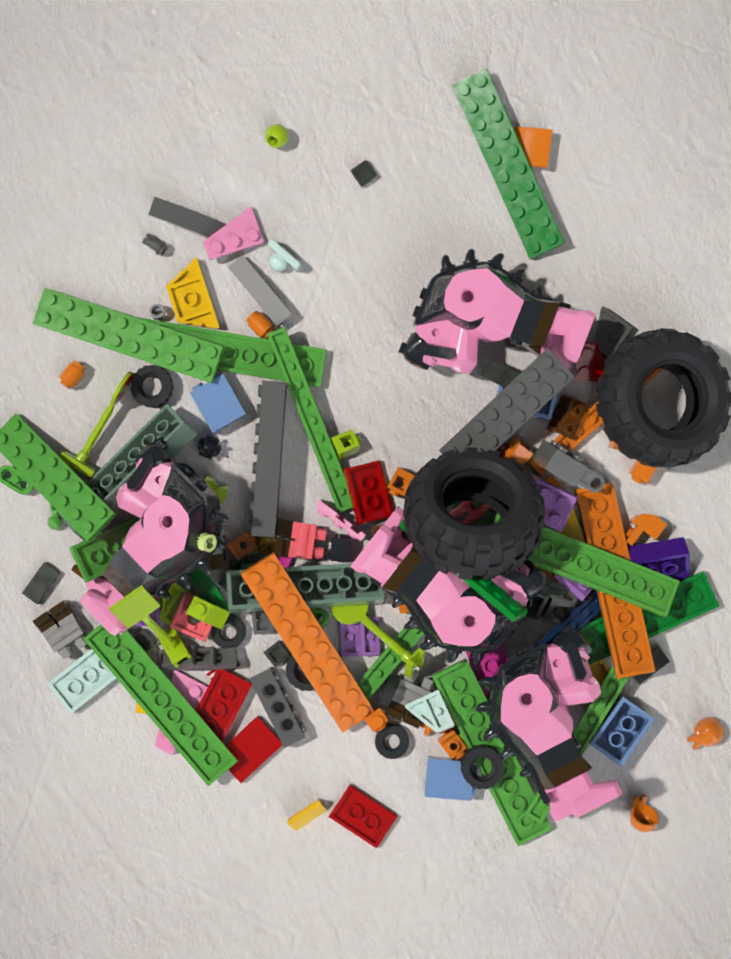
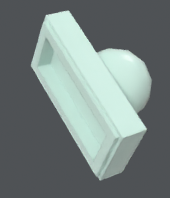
[267,239,301,272]

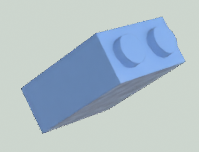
[190,373,247,433]
[425,756,478,801]

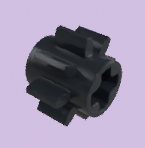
[197,434,221,460]

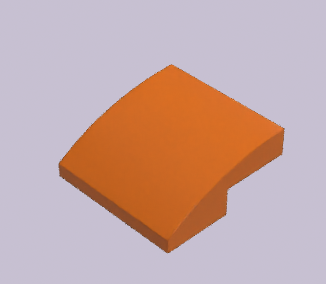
[514,127,553,169]

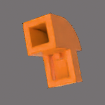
[625,514,667,546]

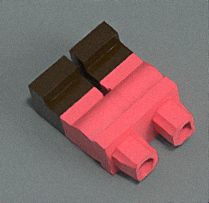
[274,518,326,561]

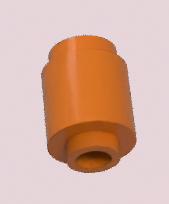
[246,310,274,339]
[59,360,86,389]

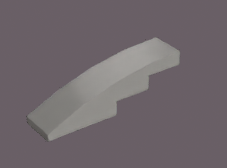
[228,255,293,327]

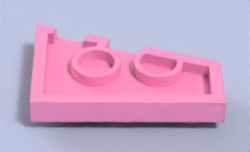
[203,207,264,261]
[316,499,367,541]

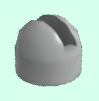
[150,304,166,320]

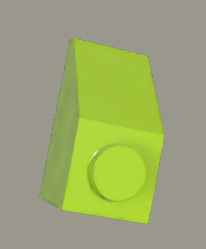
[186,595,230,629]

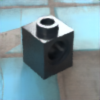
[331,534,350,561]

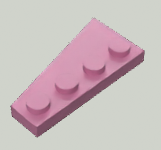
[155,670,208,755]

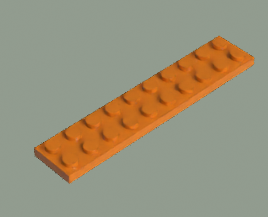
[575,483,655,679]
[241,552,374,733]

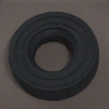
[211,614,246,649]
[378,674,401,708]
[375,724,409,759]

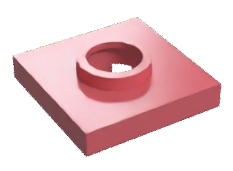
[170,591,221,642]

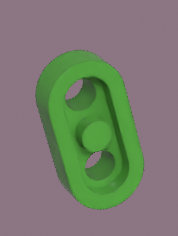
[0,465,34,495]

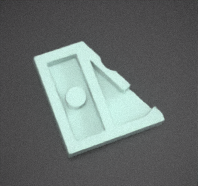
[405,690,455,734]

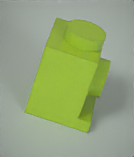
[331,429,362,461]

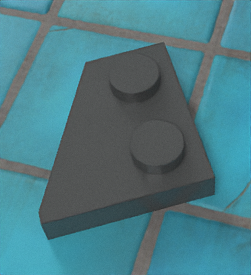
[595,306,633,358]

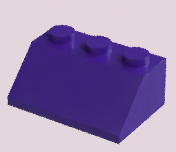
[628,537,690,581]

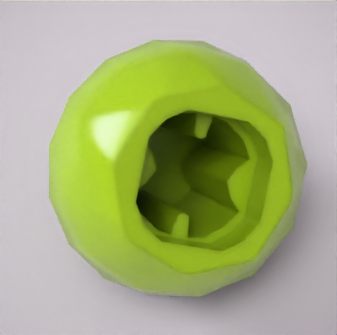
[265,124,289,148]

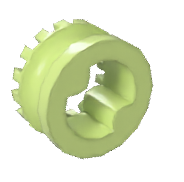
[197,533,217,552]

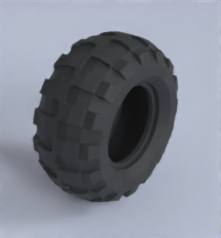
[596,328,731,468]
[403,447,546,580]

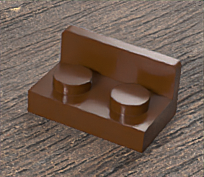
[546,394,587,439]

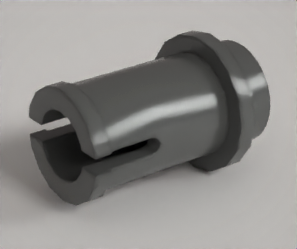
[142,233,168,256]

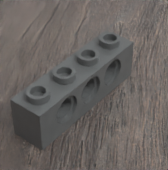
[250,667,307,748]

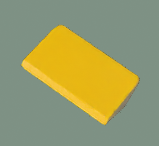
[287,799,327,831]

